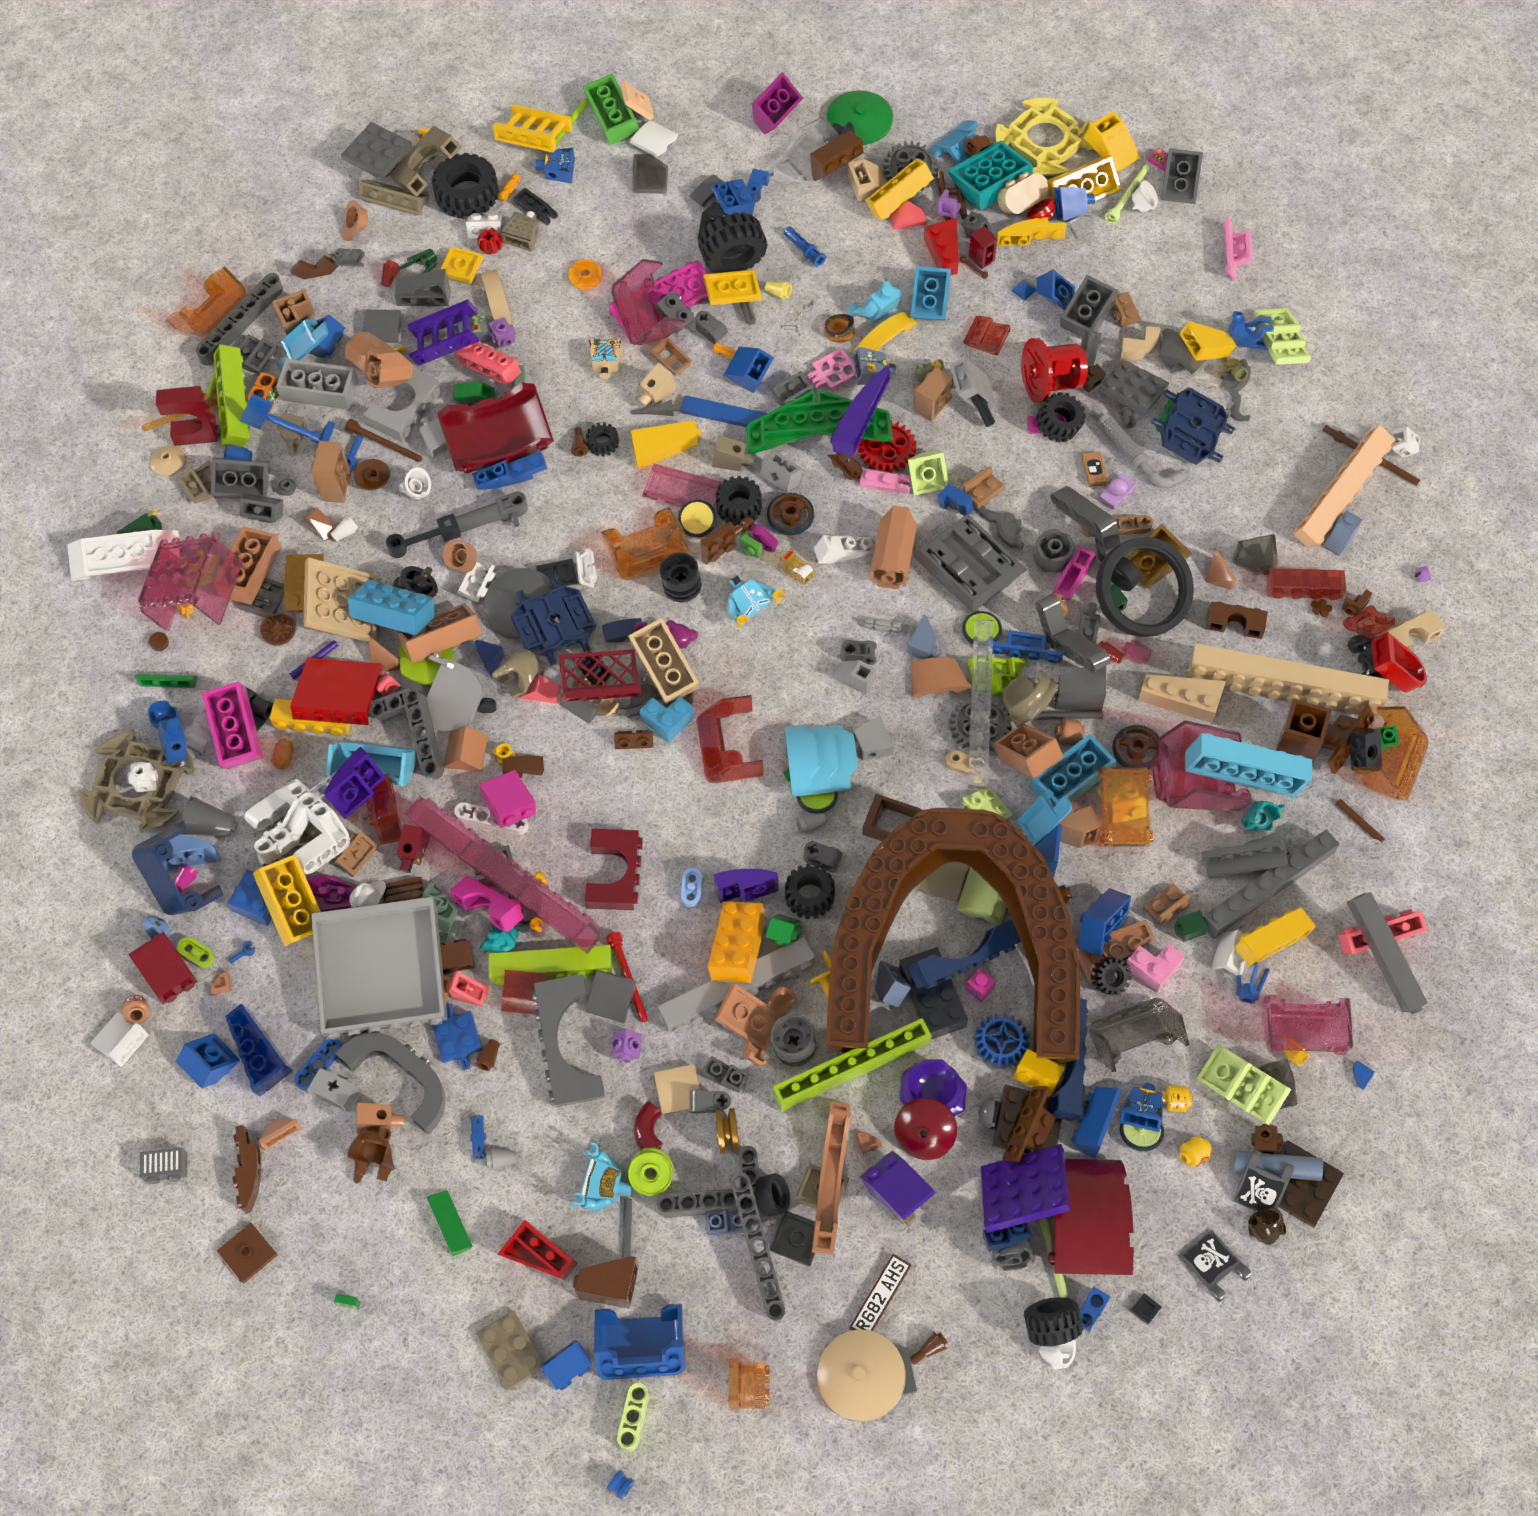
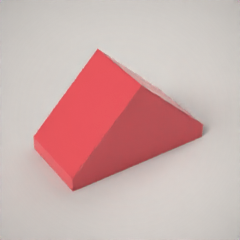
[890,201,927,229]
[519,675,561,704]
[448,971,488,1006]

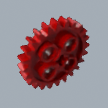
[858,420,917,473]

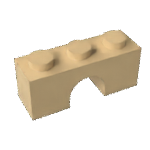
[1383,610,1445,649]

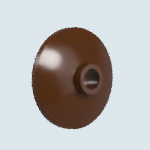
[354,459,390,490]

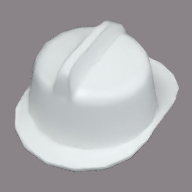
[1132,181,1158,213]
[349,880,386,908]

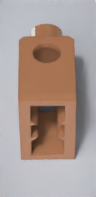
[356,1103,404,1134]

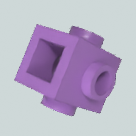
[488,317,516,349]
[610,1029,642,1063]

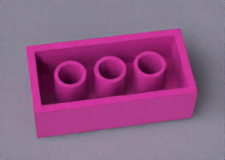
[202,682,264,769]

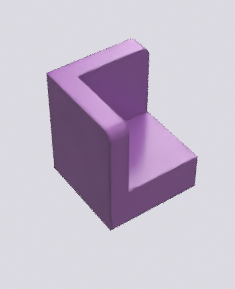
[938,189,961,218]

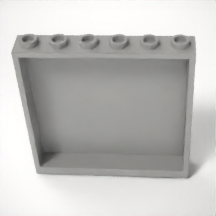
[311,897,448,1039]

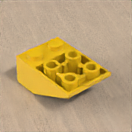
[1083,111,1140,173]

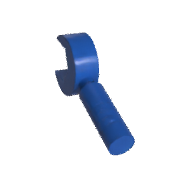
[345,435,363,472]

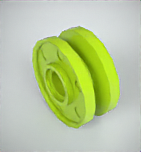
[628,1147,673,1196]

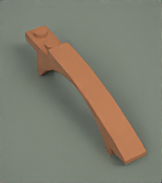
[812,1101,851,1256]

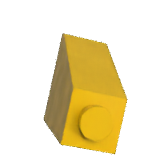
[1179,321,1237,360]

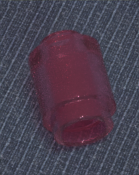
[1122,639,1152,664]

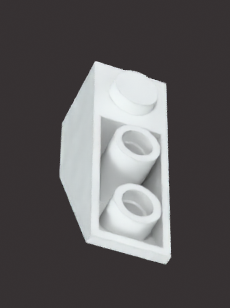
[814,535,874,564]

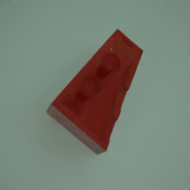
[366,773,401,845]

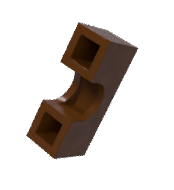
[1206,601,1268,639]

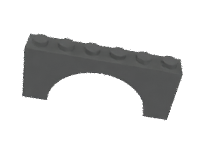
[531,974,605,1108]

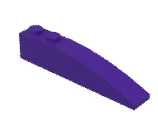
[830,365,891,457]

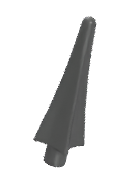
[631,400,680,416]

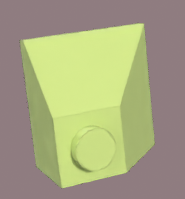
[908,449,948,496]

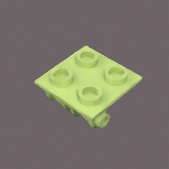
[962,787,1013,819]

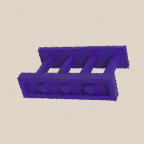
[408,299,479,366]

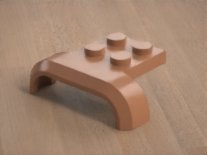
[714,984,798,1066]

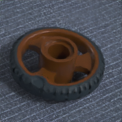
[767,492,814,535]
[1112,725,1163,772]

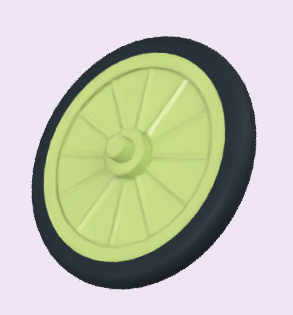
[1120,1123,1164,1151]

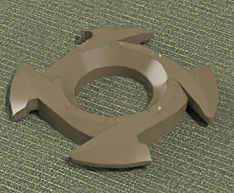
[78,730,195,833]

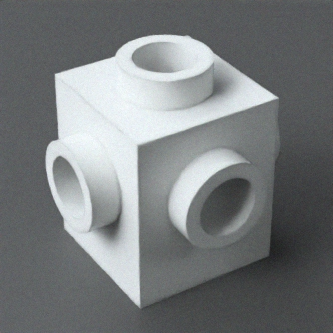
[1391,427,1420,457]
[127,762,158,792]

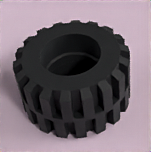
[1036,392,1086,443]
[716,476,762,526]
[785,864,835,919]
[1024,1297,1083,1346]

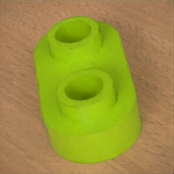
[177,937,215,969]

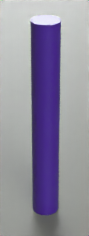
[289,640,339,680]

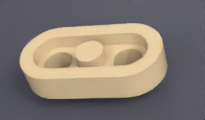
[946,751,984,777]

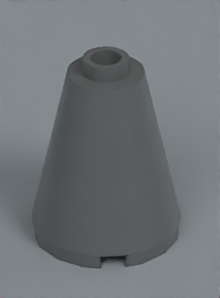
[181,796,238,836]
[991,1239,1035,1271]

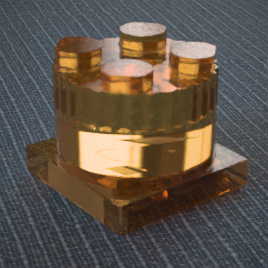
[729,1358,770,1412]

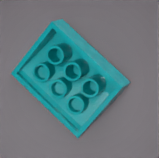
[948,140,1033,211]

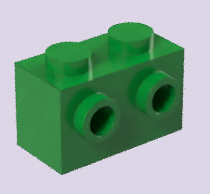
[766,914,802,946]

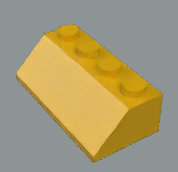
[1047,157,1121,202]

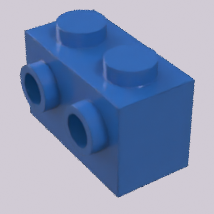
[539,1340,593,1390]

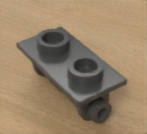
[329,248,365,267]
[1080,329,1102,367]

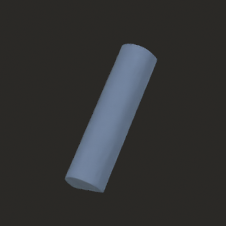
[1234,1150,1323,1181]

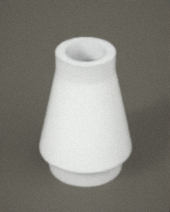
[330,516,358,542]

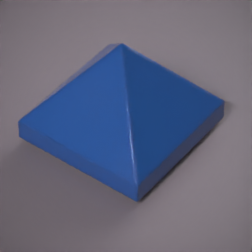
[1012,280,1036,301]

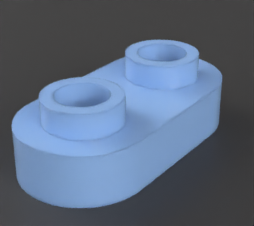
[681,868,702,907]

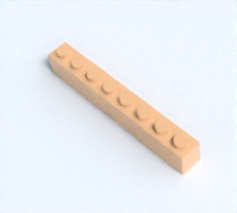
[1293,425,1395,548]

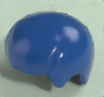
[148,700,179,729]

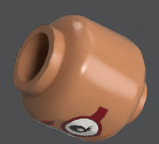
[121,995,150,1025]

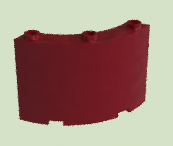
[437,382,554,474]
[1048,1159,1134,1275]

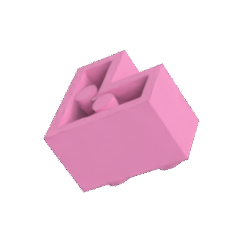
[1126,943,1185,992]

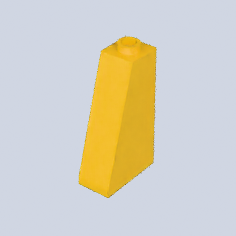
[631,420,701,470]

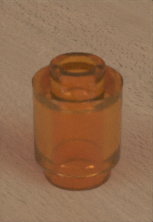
[271,739,294,769]

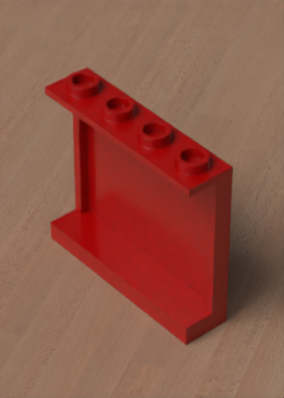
[290,658,383,726]

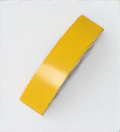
[854,311,917,352]

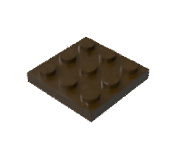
[992,1084,1062,1154]
[1278,1140,1344,1228]

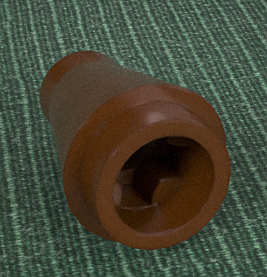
[475,1039,500,1071]

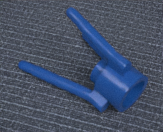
[1236,962,1270,1004]

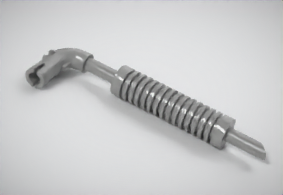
[1092,403,1188,488]

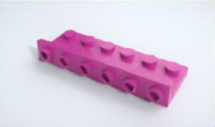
[609,260,708,339]

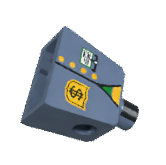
[852,347,896,385]

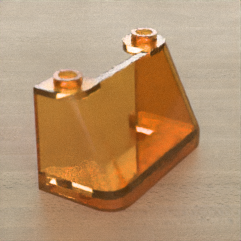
[166,266,246,337]
[601,507,689,580]
[1098,767,1153,847]

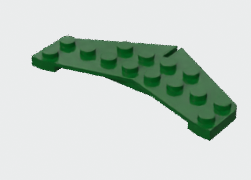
[746,389,892,454]

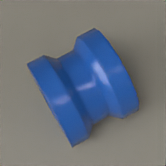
[607,1470,635,1500]

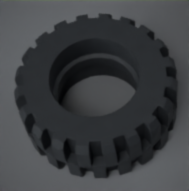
[432,153,499,219]
[698,212,768,273]

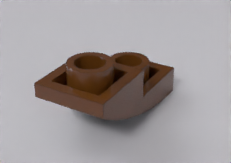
[502,755,544,778]

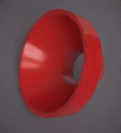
[1026,197,1055,220]

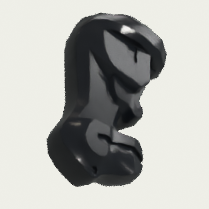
[1348,631,1386,679]

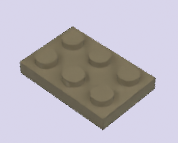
[476,1310,543,1391]

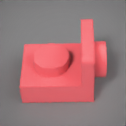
[376,672,401,697]

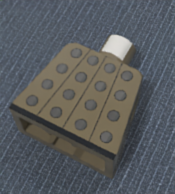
[501,211,539,252]

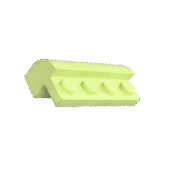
[956,868,1007,926]

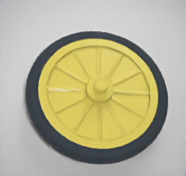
[678,499,717,537]

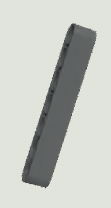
[195,273,283,366]
[731,1172,785,1321]

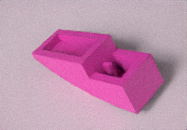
[1052,545,1096,601]

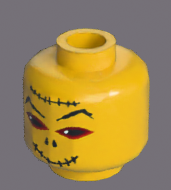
[1161,1084,1192,1113]

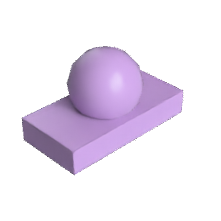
[1099,473,1136,509]

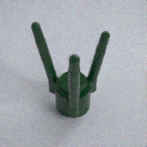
[398,248,437,273]

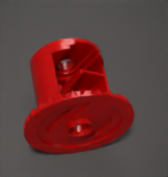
[1021,338,1088,403]

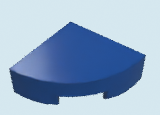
[1353,1061,1375,1090]

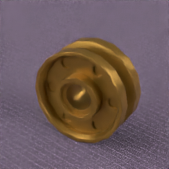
[716,1108,739,1154]

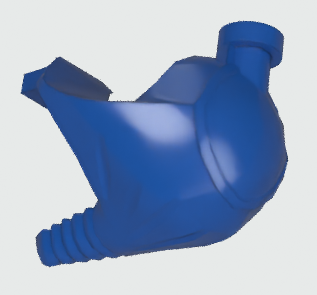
[1228,311,1274,350]

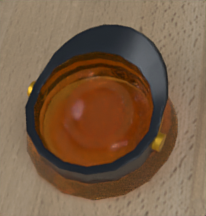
[824,314,855,343]

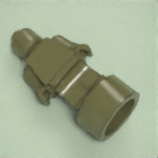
[1224,357,1248,381]

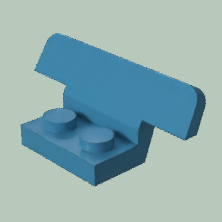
[930,120,979,165]
[277,318,328,371]
[1017,788,1072,847]

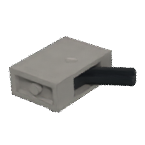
[950,357,996,427]

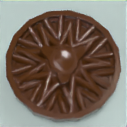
[260,613,296,646]

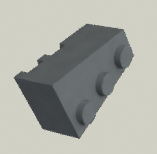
[395,268,451,306]

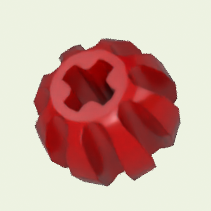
[478,229,503,255]

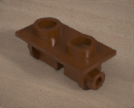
[827,453,863,480]
[614,729,654,750]

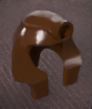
[347,1128,395,1184]

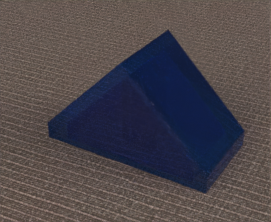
[474,640,504,679]

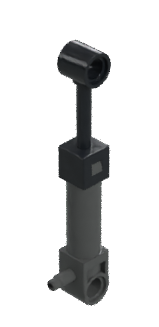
[386,491,528,558]

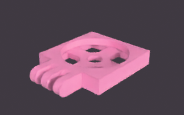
[807,348,856,391]

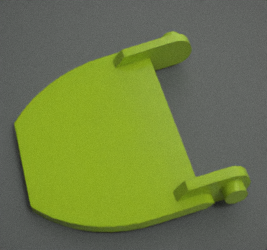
[399,643,454,685]

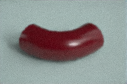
[633,1101,664,1150]

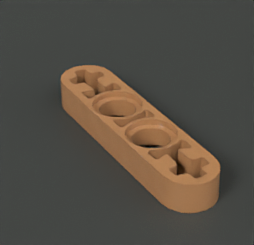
[1081,515,1153,537]

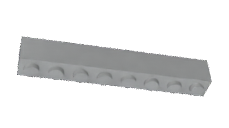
[658,937,815,1033]

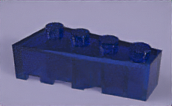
[225,1003,294,1096]

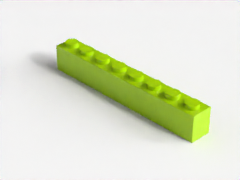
[772,1018,932,1112]

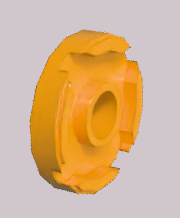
[568,259,603,290]

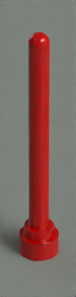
[605,932,648,1023]

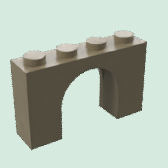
[389,125,462,197]

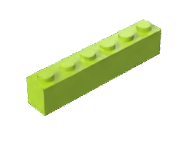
[214,344,250,447]
[489,945,613,985]

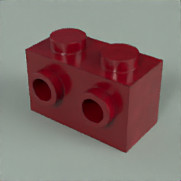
[968,226,997,269]

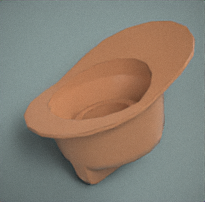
[342,200,368,241]
[443,540,477,573]

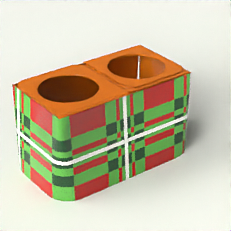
[246,372,279,413]

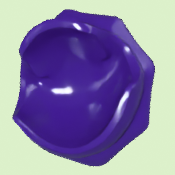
[900,1059,967,1116]

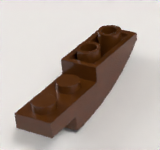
[232,1125,262,1214]

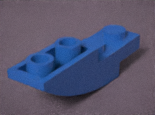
[472,451,548,490]

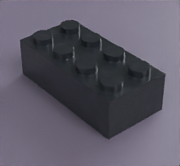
[899,947,968,1040]

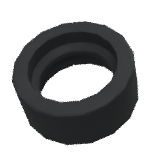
[1111,557,1142,591]
[755,1173,790,1217]

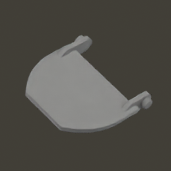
[405,653,484,732]

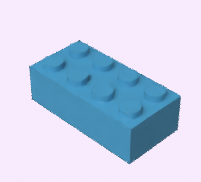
[348,580,435,635]
[1029,734,1116,807]

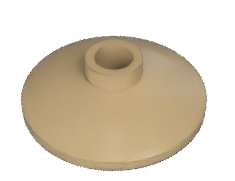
[150,446,186,476]

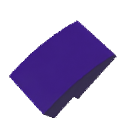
[324,746,386,819]
[713,869,779,903]

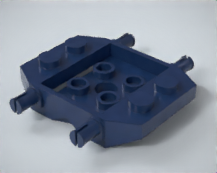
[1151,387,1235,465]
[511,577,596,666]

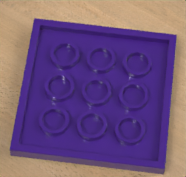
[981,1144,1070,1233]

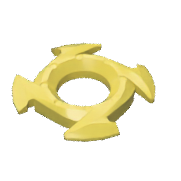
[995,97,1093,176]

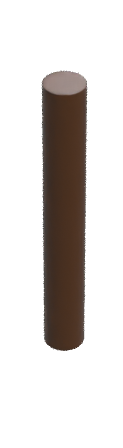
[1335,799,1385,844]

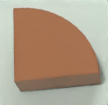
[210,971,232,996]
[855,1132,882,1154]

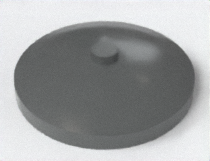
[484,568,556,640]

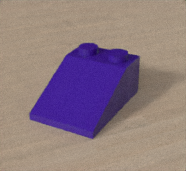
[860,1151,936,1220]

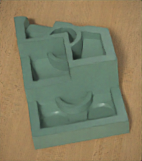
[422,881,459,943]

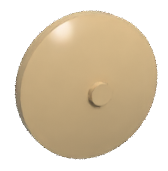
[817,1330,906,1422]

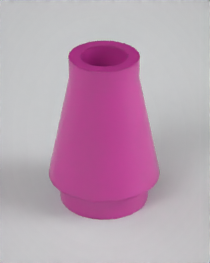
[174,863,198,894]

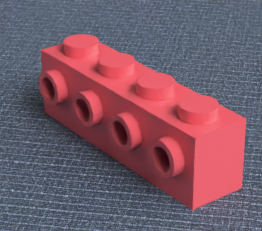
[454,342,521,386]
[1338,909,1428,954]

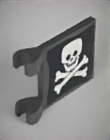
[1233,1150,1294,1211]
[1179,1230,1251,1302]

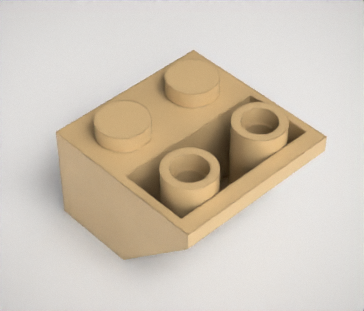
[847,159,886,202]

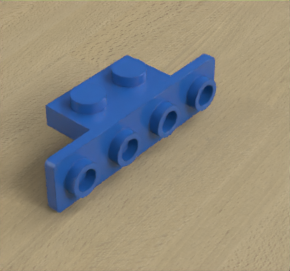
[987,630,1064,663]

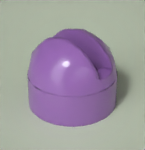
[1415,566,1431,582]

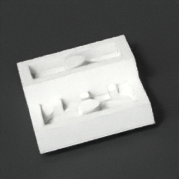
[630,120,678,157]

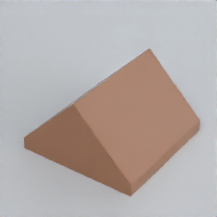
[444,726,488,771]

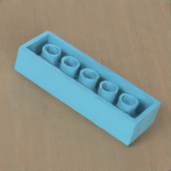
[1185,733,1312,797]

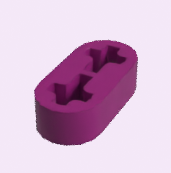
[748,524,779,553]

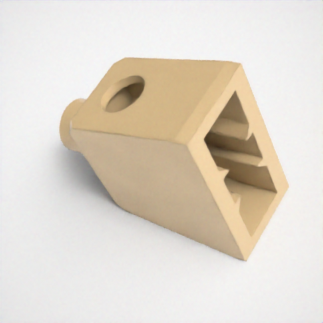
[637,362,677,407]

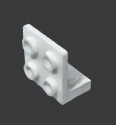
[91,1013,149,1067]

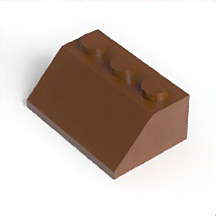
[810,130,864,181]

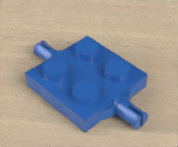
[432,1004,483,1071]

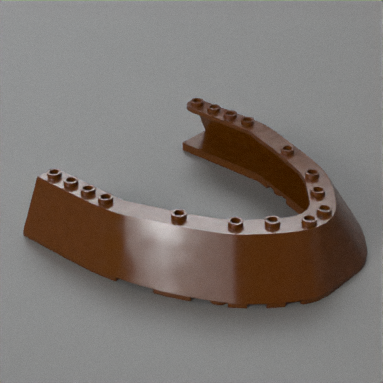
[826,807,1080,1064]

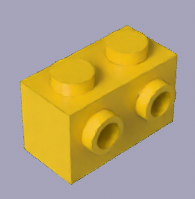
[1013,1049,1065,1096]

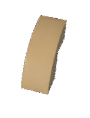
[1120,326,1161,362]

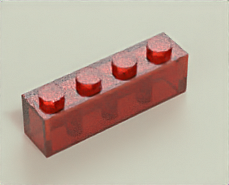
[1266,568,1346,600]

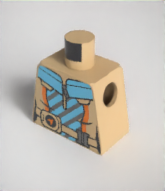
[589,339,623,379]

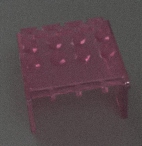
[138,532,243,631]

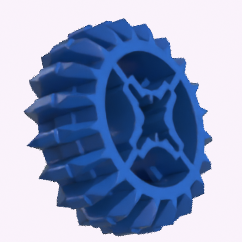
[974,1013,1030,1069]

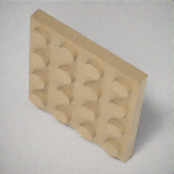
[303,557,377,642]

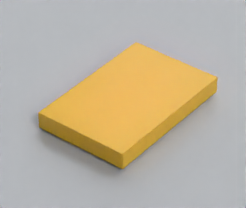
[703,270,761,305]

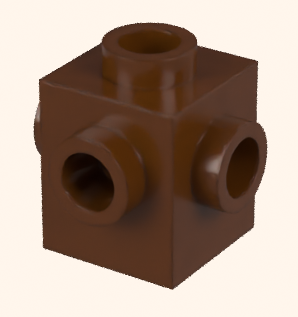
[1251,1123,1283,1154]

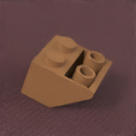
[1052,806,1102,848]

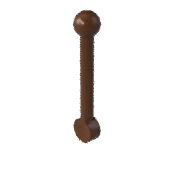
[959,256,988,279]

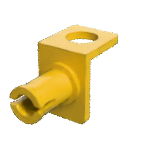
[809,950,831,999]

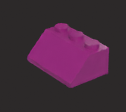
[752,72,803,134]

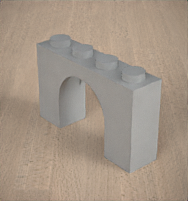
[363,369,440,442]

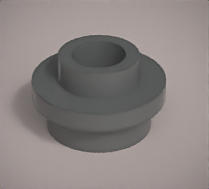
[278,479,296,496]

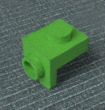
[739,530,763,558]

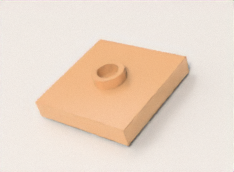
[621,81,654,121]

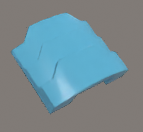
[785,725,858,797]

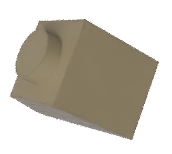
[277,413,307,456]

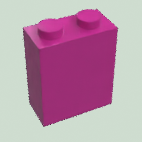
[480,770,536,828]

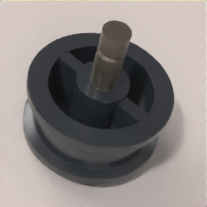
[392,566,438,598]

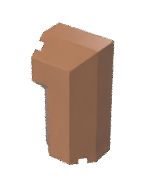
[345,332,413,388]
[870,505,917,589]

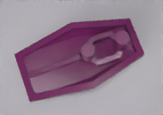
[306,874,357,912]

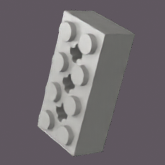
[276,359,358,409]

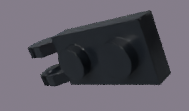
[513,188,558,225]

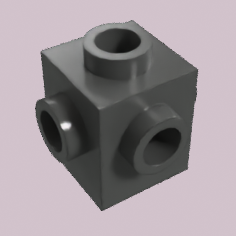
[961,211,992,238]

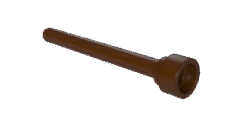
[345,419,422,462]

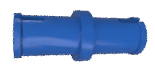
[470,1115,487,1159]

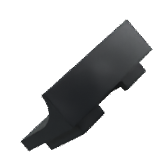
[536,559,577,586]

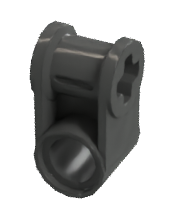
[695,311,728,344]
[840,640,877,665]
[803,841,843,873]
[689,1090,731,1114]

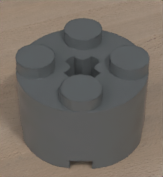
[1034,529,1074,572]

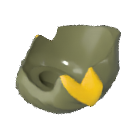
[914,359,944,382]

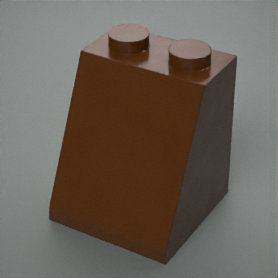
[1276,698,1332,764]
[573,1256,639,1309]

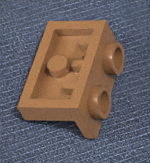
[1112,292,1141,327]
[963,466,1005,509]
[333,831,379,877]
[1143,883,1191,926]

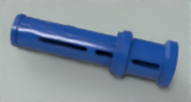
[784,226,826,267]

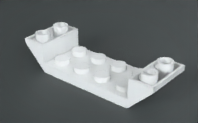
[67,530,183,581]

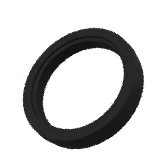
[1096,537,1194,637]

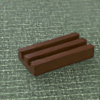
[383,876,424,903]

